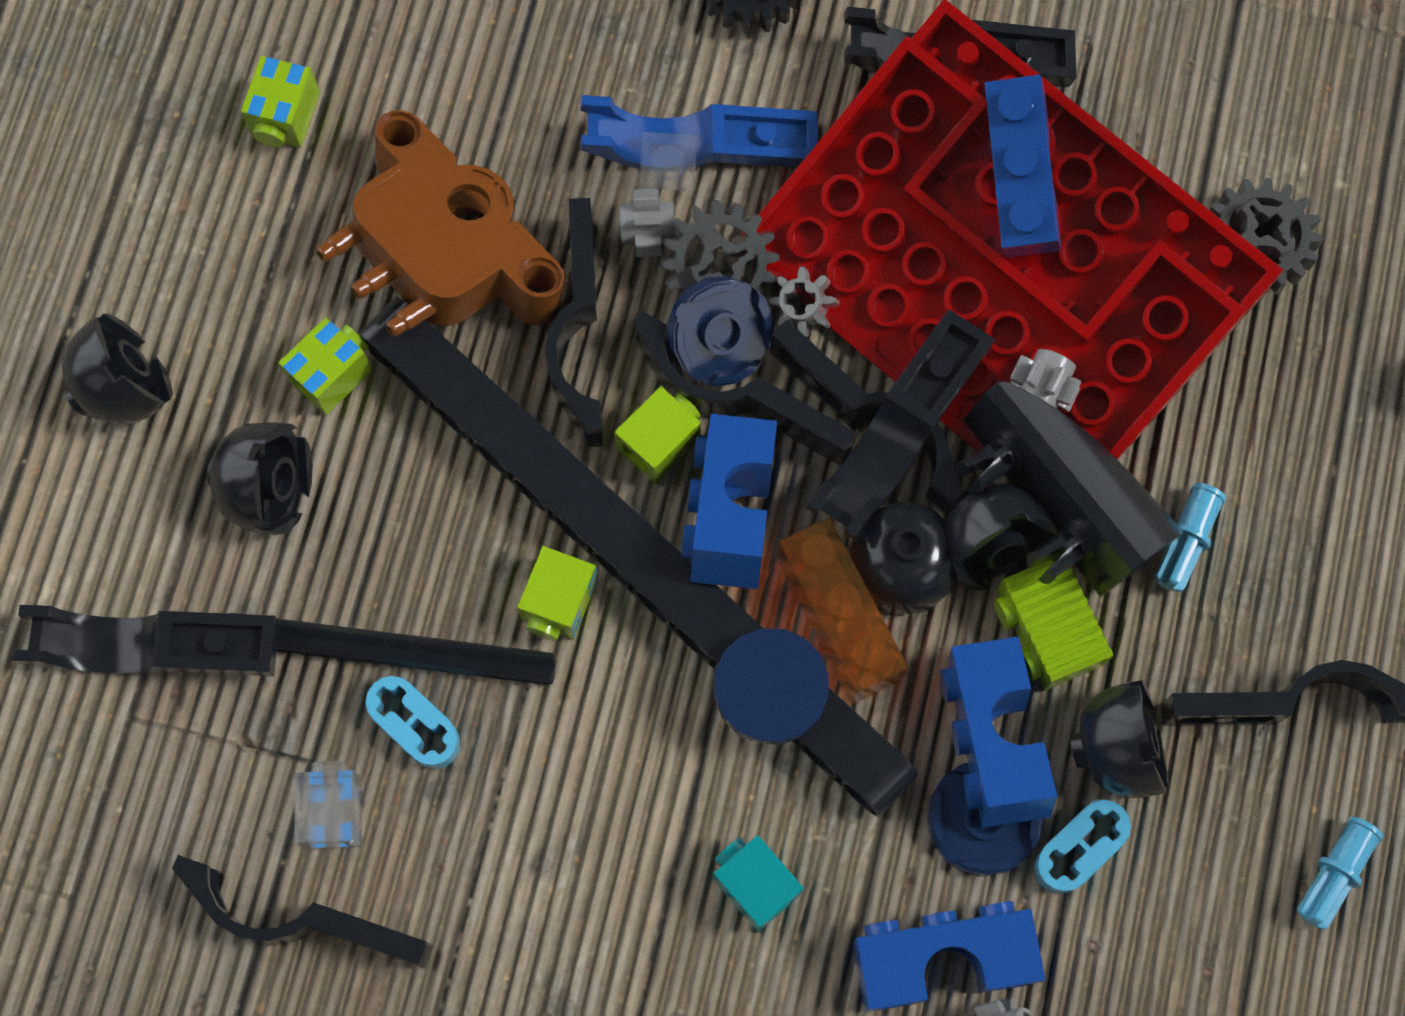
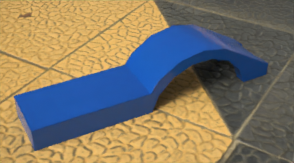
[580,95,818,171]

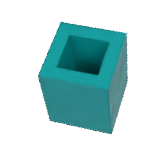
[713,835,804,932]

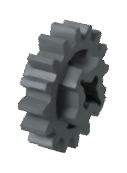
[1210,178,1323,294]
[660,200,779,300]

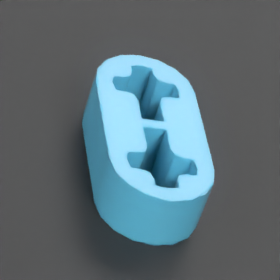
[366,676,461,770]
[1034,799,1131,894]

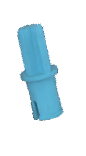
[1154,483,1227,592]
[1297,816,1384,930]

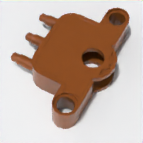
[316,110,565,337]

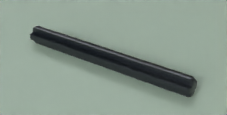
[228,613,557,685]

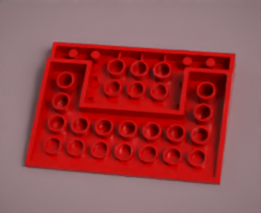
[741,0,1283,477]

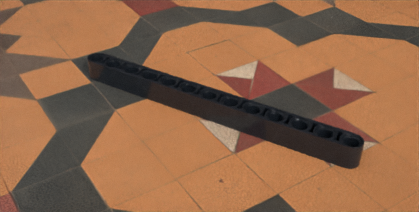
[357,297,918,817]

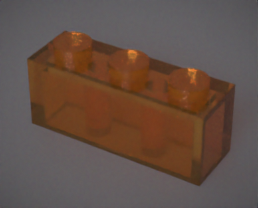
[777,517,908,705]

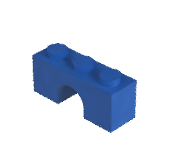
[985,74,1062,258]
[681,414,777,590]
[940,636,1057,828]
[852,901,1046,1013]

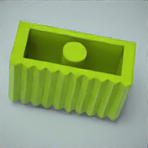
[993,559,1113,691]

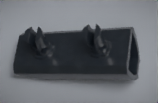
[955,382,1183,597]

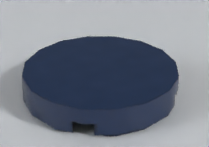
[666,276,774,387]
[714,628,829,745]
[926,763,1043,877]

